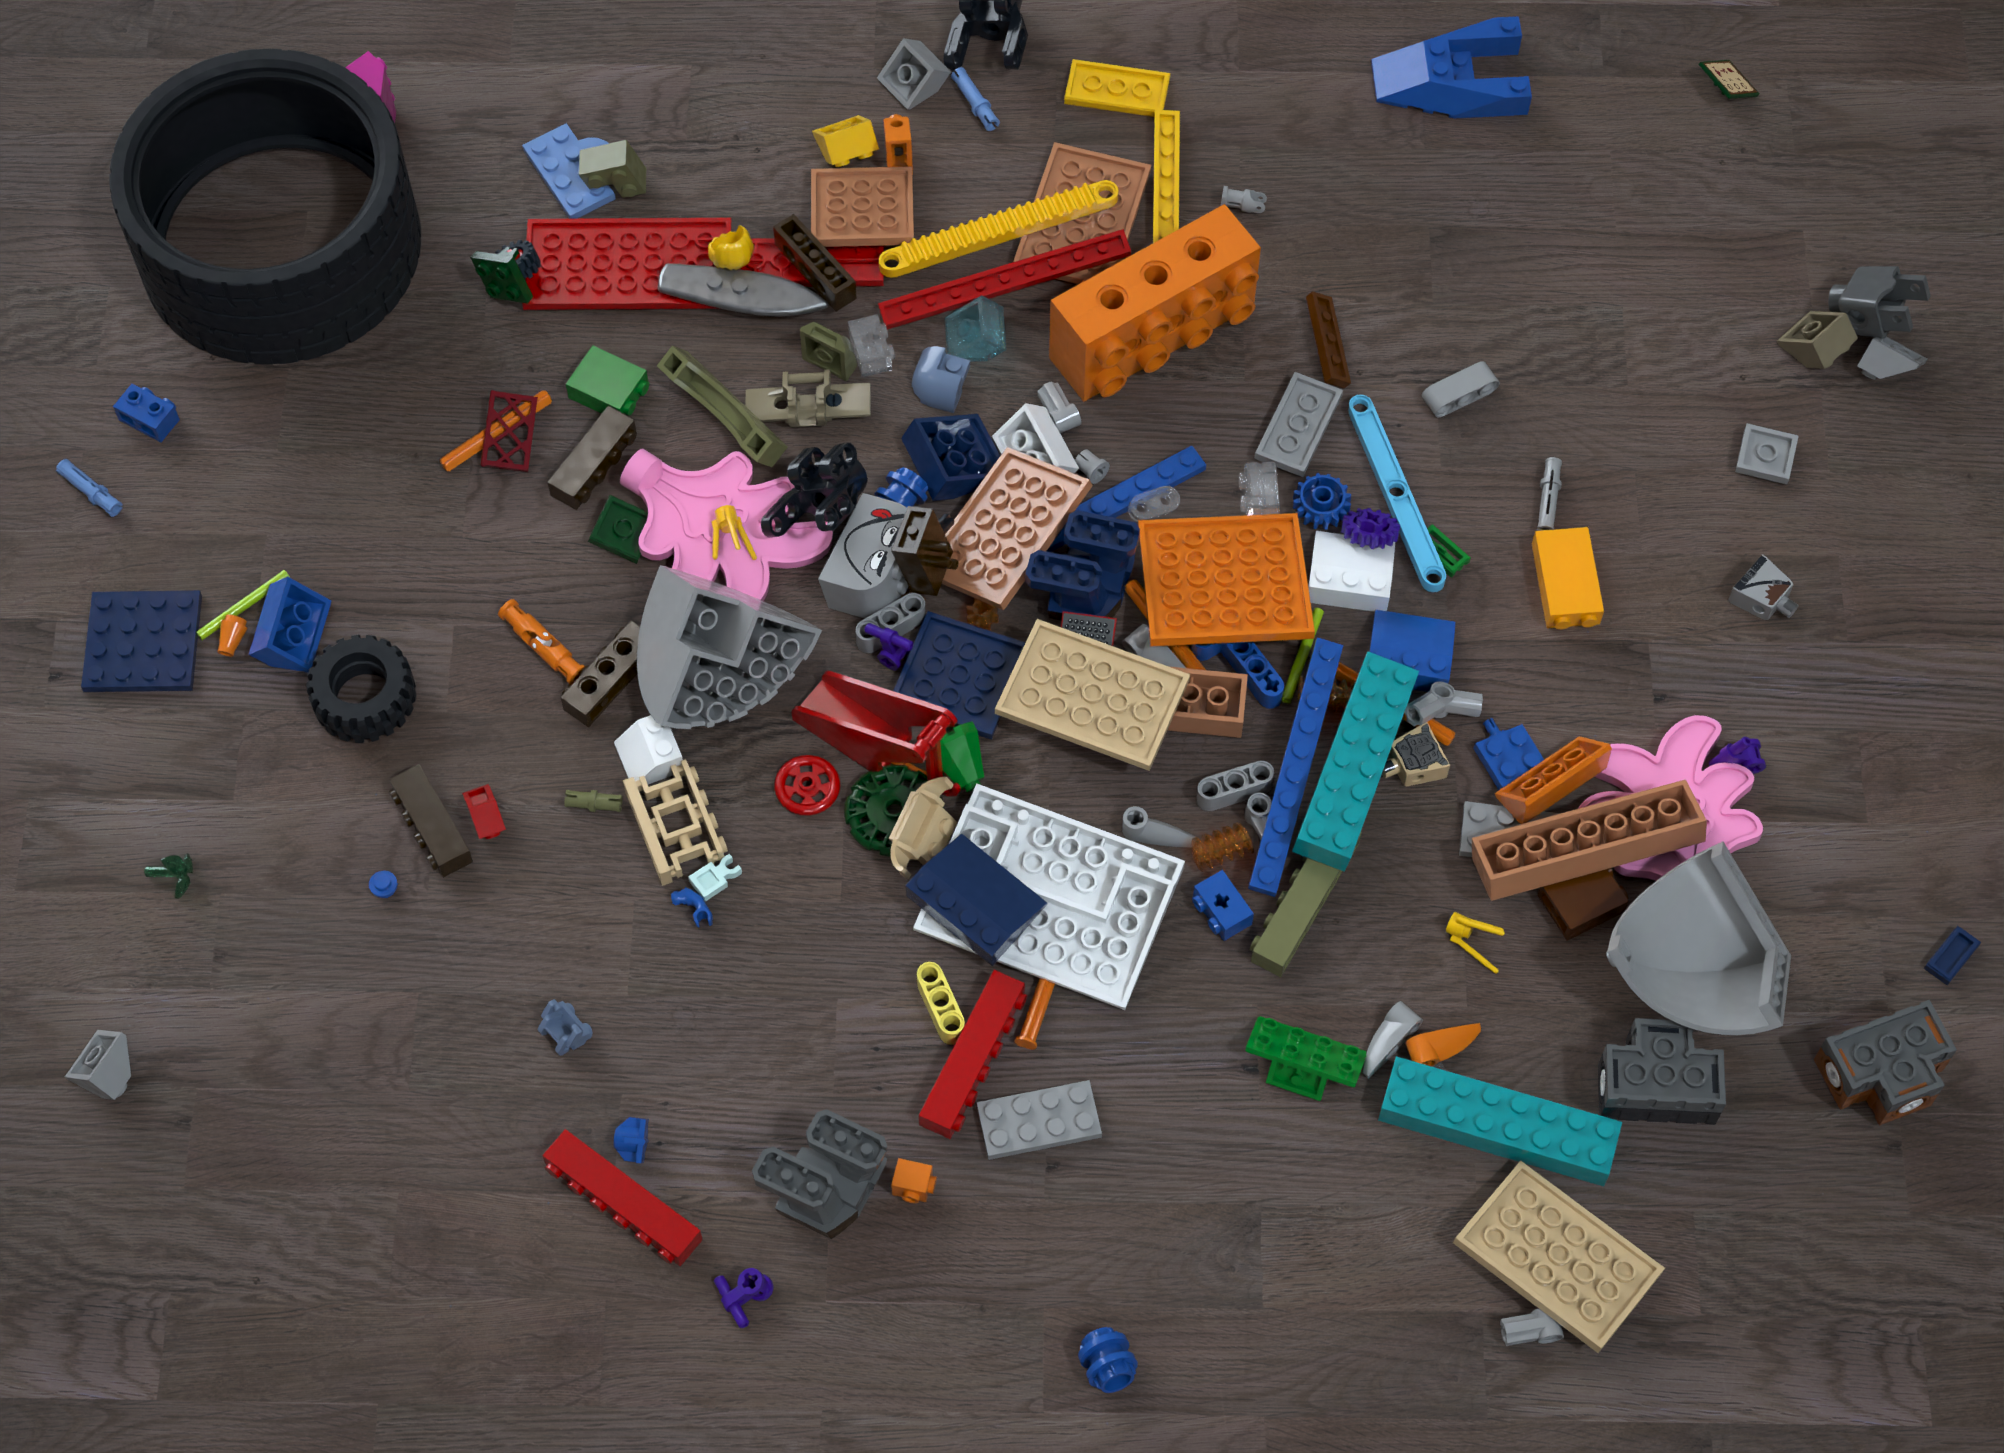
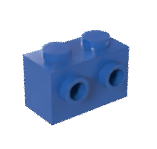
[113,384,180,443]

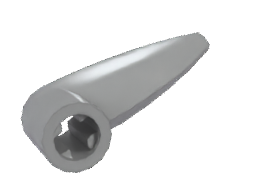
[1122,624,1186,668]
[1122,806,1200,848]
[1363,1001,1423,1079]

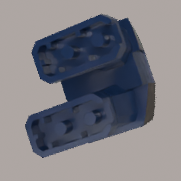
[1025,510,1140,621]

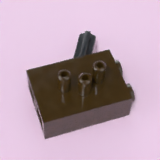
[891,506,959,596]

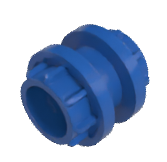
[874,467,928,508]
[1078,1327,1138,1393]

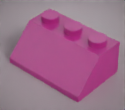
[345,51,396,123]

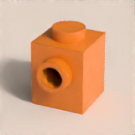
[891,1158,937,1203]

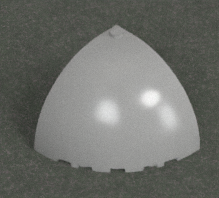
[637,565,822,729]

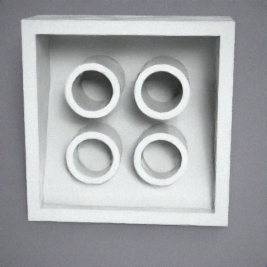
[1308,531,1395,612]

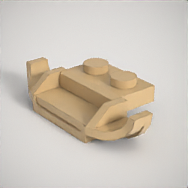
[889,777,957,879]

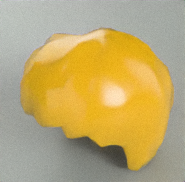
[708,225,754,270]

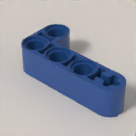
[1190,642,1284,709]

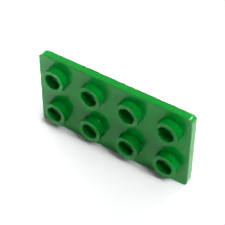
[1245,1016,1367,1101]

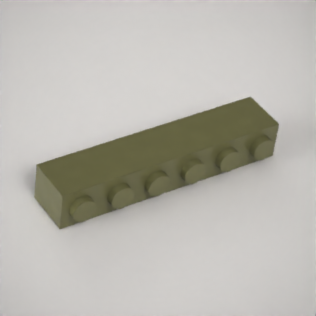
[1250,832,1362,977]

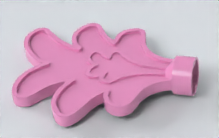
[620,449,833,601]
[1578,715,1763,881]

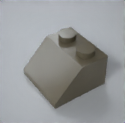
[1777,311,1858,369]

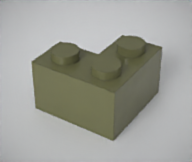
[579,140,647,198]

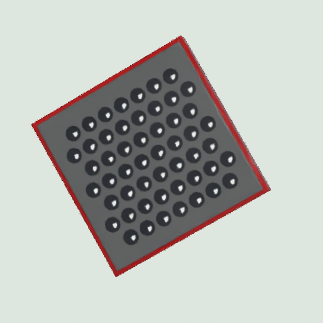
[1061,611,1117,646]

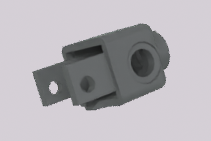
[1828,266,1931,338]

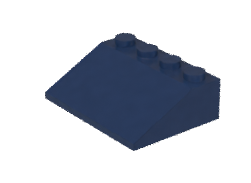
[906,834,1048,966]

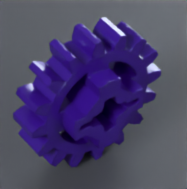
[1341,508,1400,549]

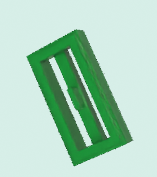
[1427,524,1471,578]

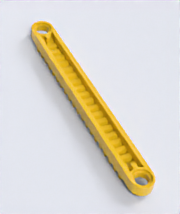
[879,180,1119,278]

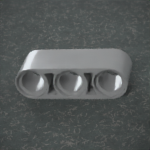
[1422,361,1500,418]
[856,593,926,653]
[1196,761,1274,811]

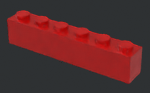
[919,970,1027,1139]
[542,1129,703,1267]

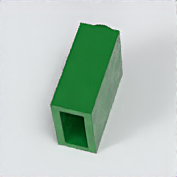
[566,345,649,416]

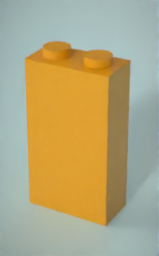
[1532,527,1604,630]

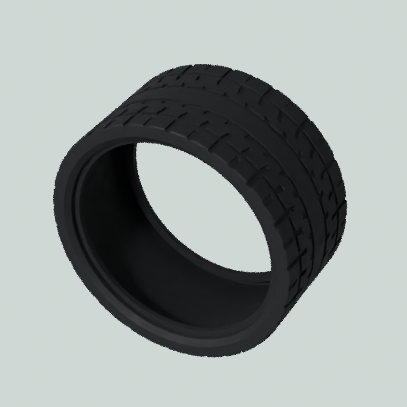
[109,49,421,365]

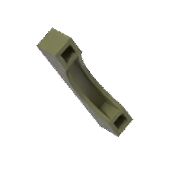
[657,346,788,467]

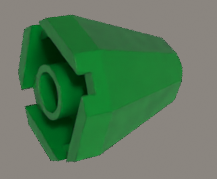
[940,721,984,793]

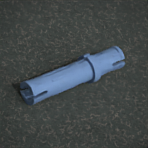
[951,67,1000,131]
[56,459,123,517]

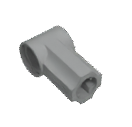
[1038,381,1081,433]
[1244,793,1272,840]
[1500,1308,1564,1346]

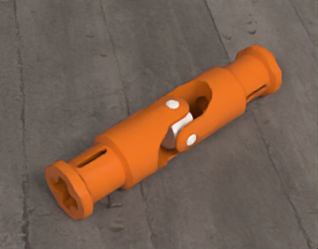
[498,599,585,685]

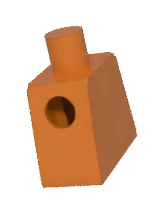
[884,114,913,175]

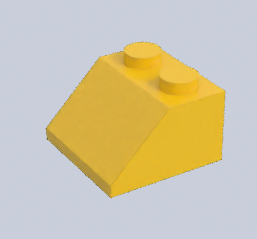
[812,115,879,167]

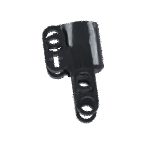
[943,0,1028,70]
[761,443,868,538]

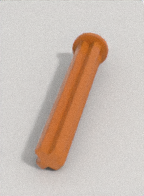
[1015,978,1055,1050]

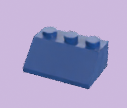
[248,577,331,672]

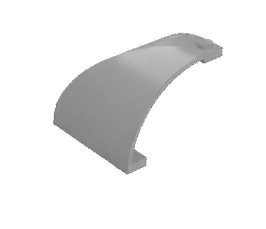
[1606,842,1791,1035]

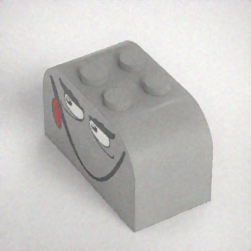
[818,493,908,618]

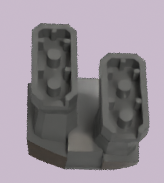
[752,1109,888,1239]

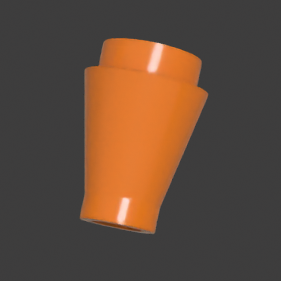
[217,615,248,657]

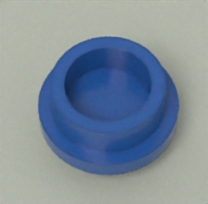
[369,871,398,898]

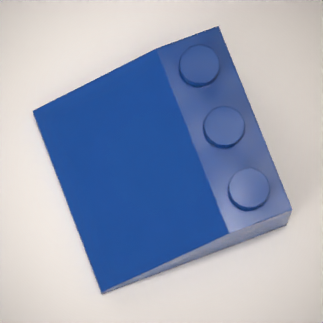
[1369,609,1456,692]

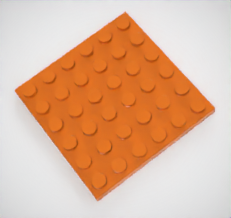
[1138,513,1315,646]

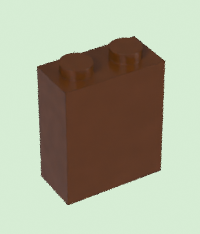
[1538,868,1629,941]

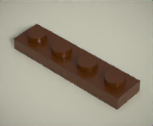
[1306,291,1351,388]

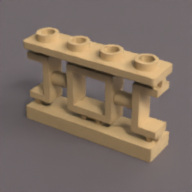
[623,759,728,886]

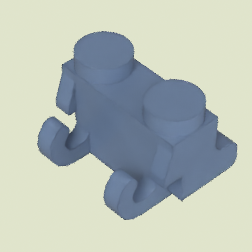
[538,999,592,1056]

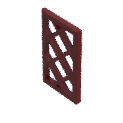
[481,390,538,472]

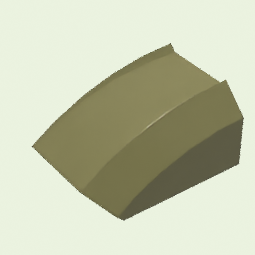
[800,322,857,381]

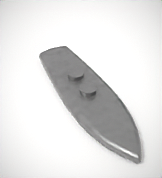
[658,263,828,316]

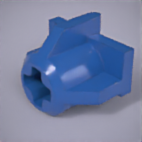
[614,1117,649,1163]

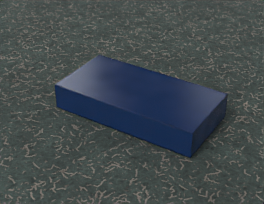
[1924,926,1981,985]

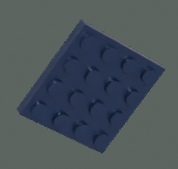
[81,590,202,692]
[894,611,1025,740]

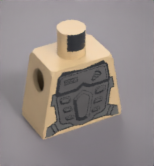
[1382,722,1450,786]

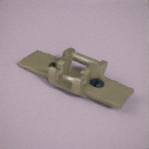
[745,369,871,427]

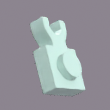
[688,854,742,902]

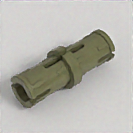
[564,790,623,812]

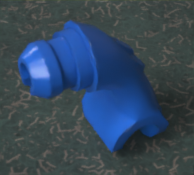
[671,887,713,928]

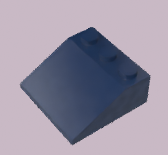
[901,414,1000,501]

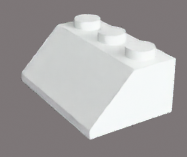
[992,403,1079,473]

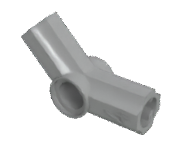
[1404,682,1483,726]

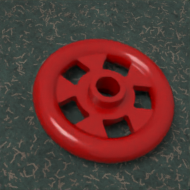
[774,755,840,816]

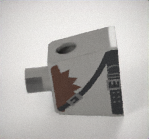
[1728,554,1799,620]

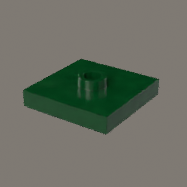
[588,495,648,564]

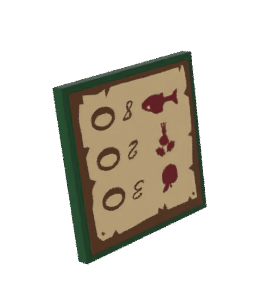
[1698,60,1760,99]

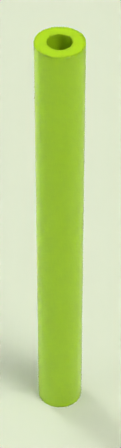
[196,570,290,641]
[1282,608,1324,703]

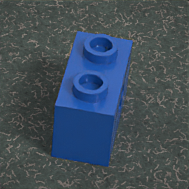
[1192,870,1254,941]

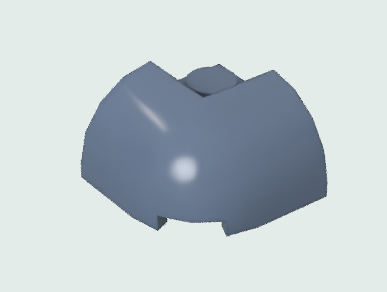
[912,346,970,413]

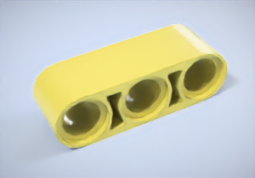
[917,962,965,1045]

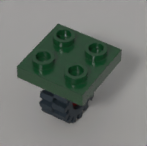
[470,240,541,304]

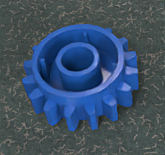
[1293,473,1351,530]

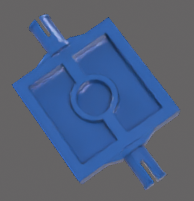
[1473,718,1544,790]

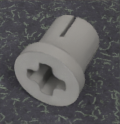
[1075,449,1110,484]

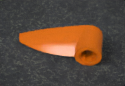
[1405,1023,1481,1067]

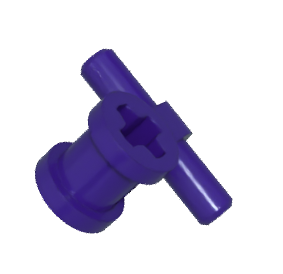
[864,623,914,671]
[1709,737,1766,774]
[714,1268,774,1328]

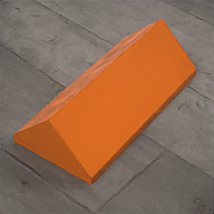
[1494,736,1612,824]

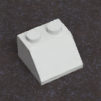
[614,715,683,784]

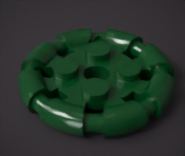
[844,765,944,857]

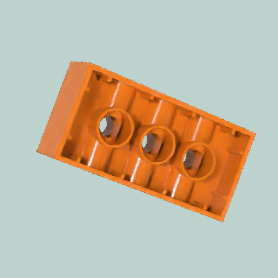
[1049,204,1261,402]

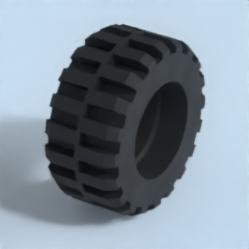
[306,635,416,743]

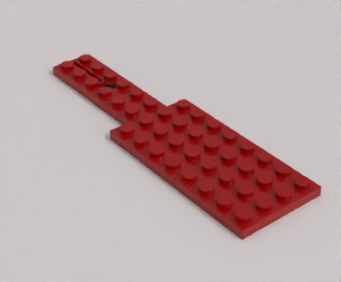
[522,218,884,310]

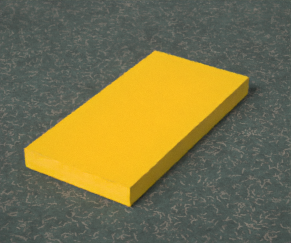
[1064,59,1170,117]

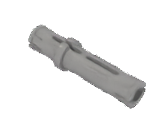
[1537,457,1562,531]

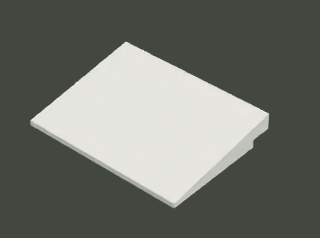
[913,784,1185,1010]

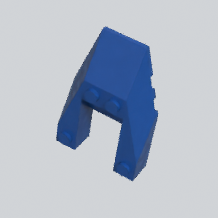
[1371,16,1532,118]

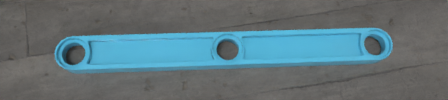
[1348,395,1446,592]

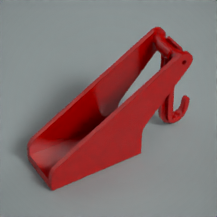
[791,670,961,797]

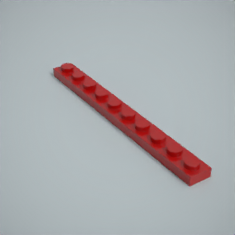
[878,229,1131,330]

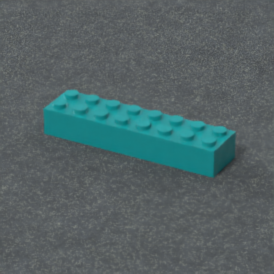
[1292,651,1419,872]
[1378,1056,1622,1187]

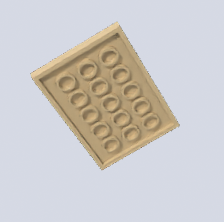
[995,619,1190,771]
[1453,1161,1665,1353]

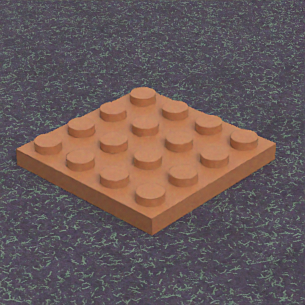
[811,167,914,247]

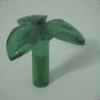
[144,853,193,899]

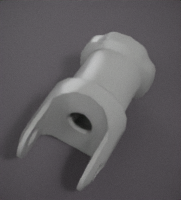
[1221,186,1267,213]

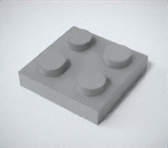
[1735,423,1798,484]

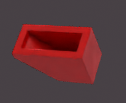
[462,784,506,839]

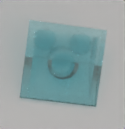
[945,295,1006,362]

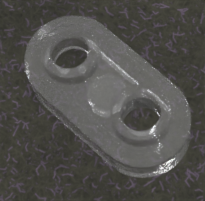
[1128,486,1180,521]

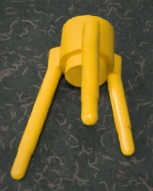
[712,505,757,560]
[1446,912,1505,974]

